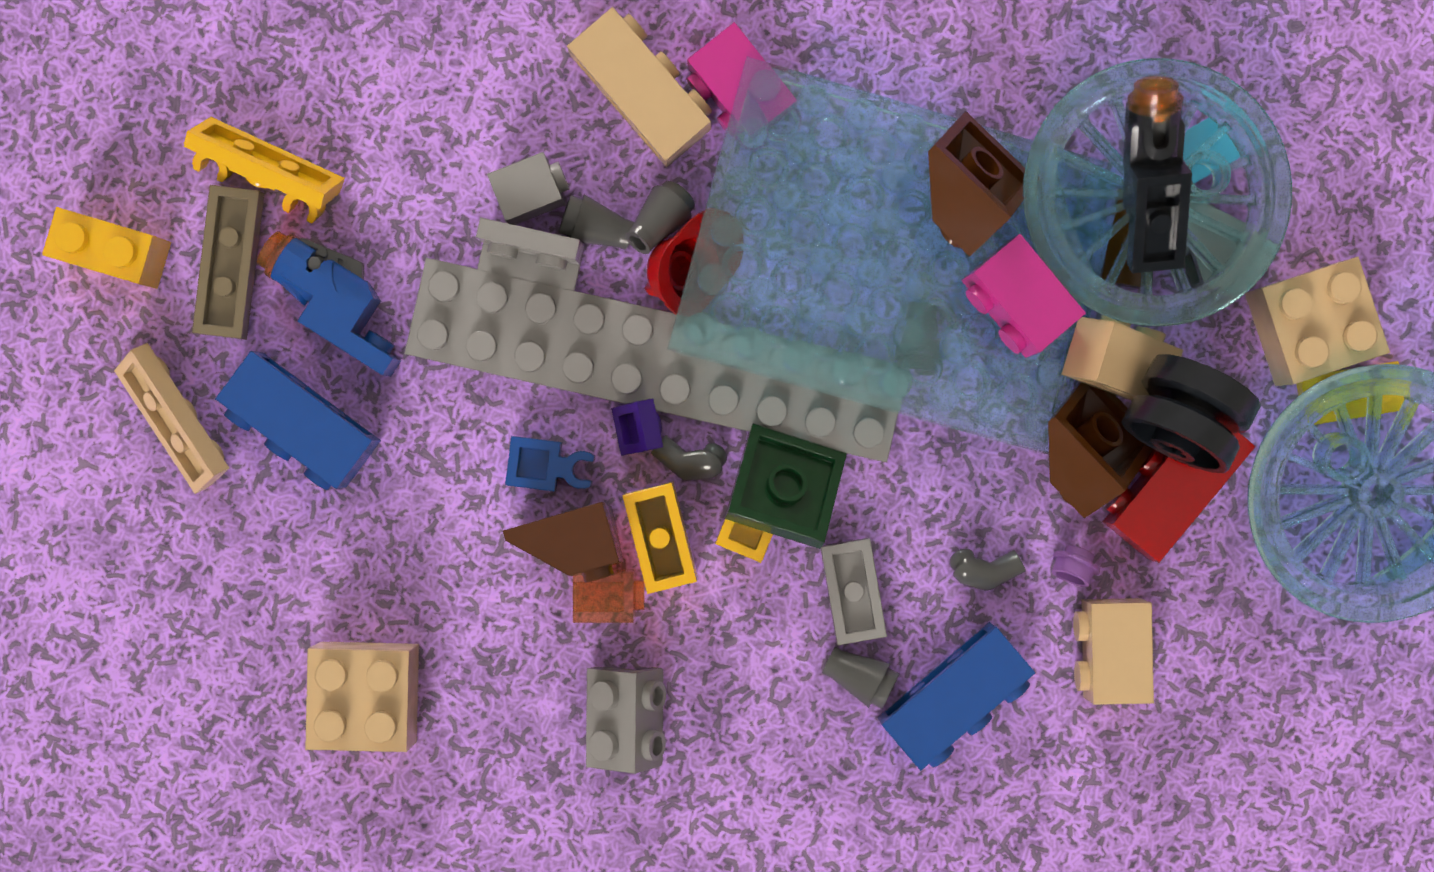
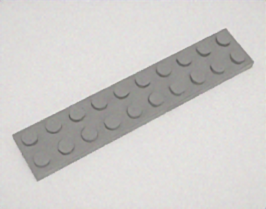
[404,258,908,463]

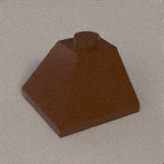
[928,111,1038,257]
[1048,381,1153,518]
[503,502,624,583]

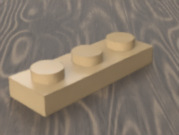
[114,343,230,494]

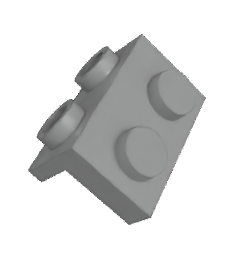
[586,667,666,774]

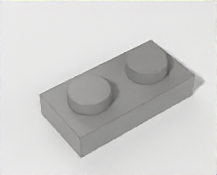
[820,538,887,645]

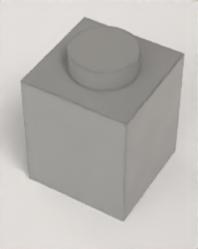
[487,152,570,225]

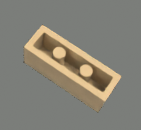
[567,7,712,168]

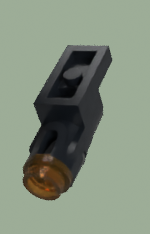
[1123,76,1192,274]

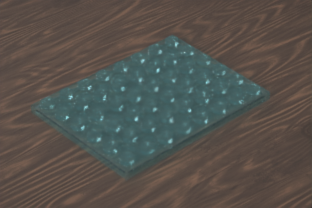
[667,56,1124,455]

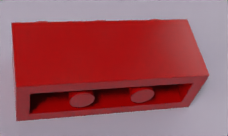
[1102,433,1256,563]

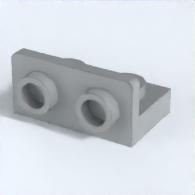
[476,217,585,291]

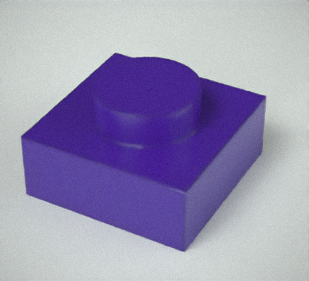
[611,398,663,456]

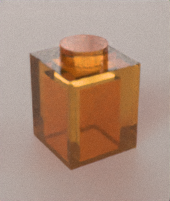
[573,569,645,623]

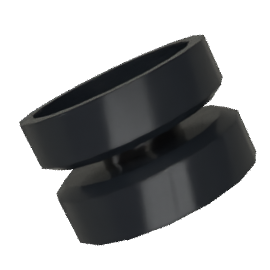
[1121,354,1261,473]

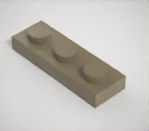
[192,185,265,340]

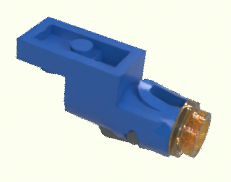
[257,231,402,377]

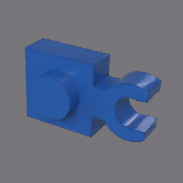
[505,436,595,492]

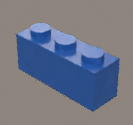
[215,351,381,490]
[877,622,1035,771]

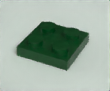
[724,424,847,549]

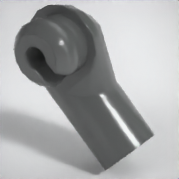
[651,435,727,481]

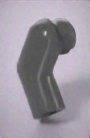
[950,549,1026,591]

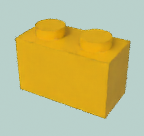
[42,207,172,289]
[622,481,698,594]

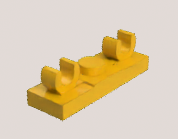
[183,117,345,224]

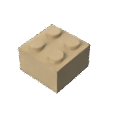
[1245,257,1390,386]
[305,642,419,752]

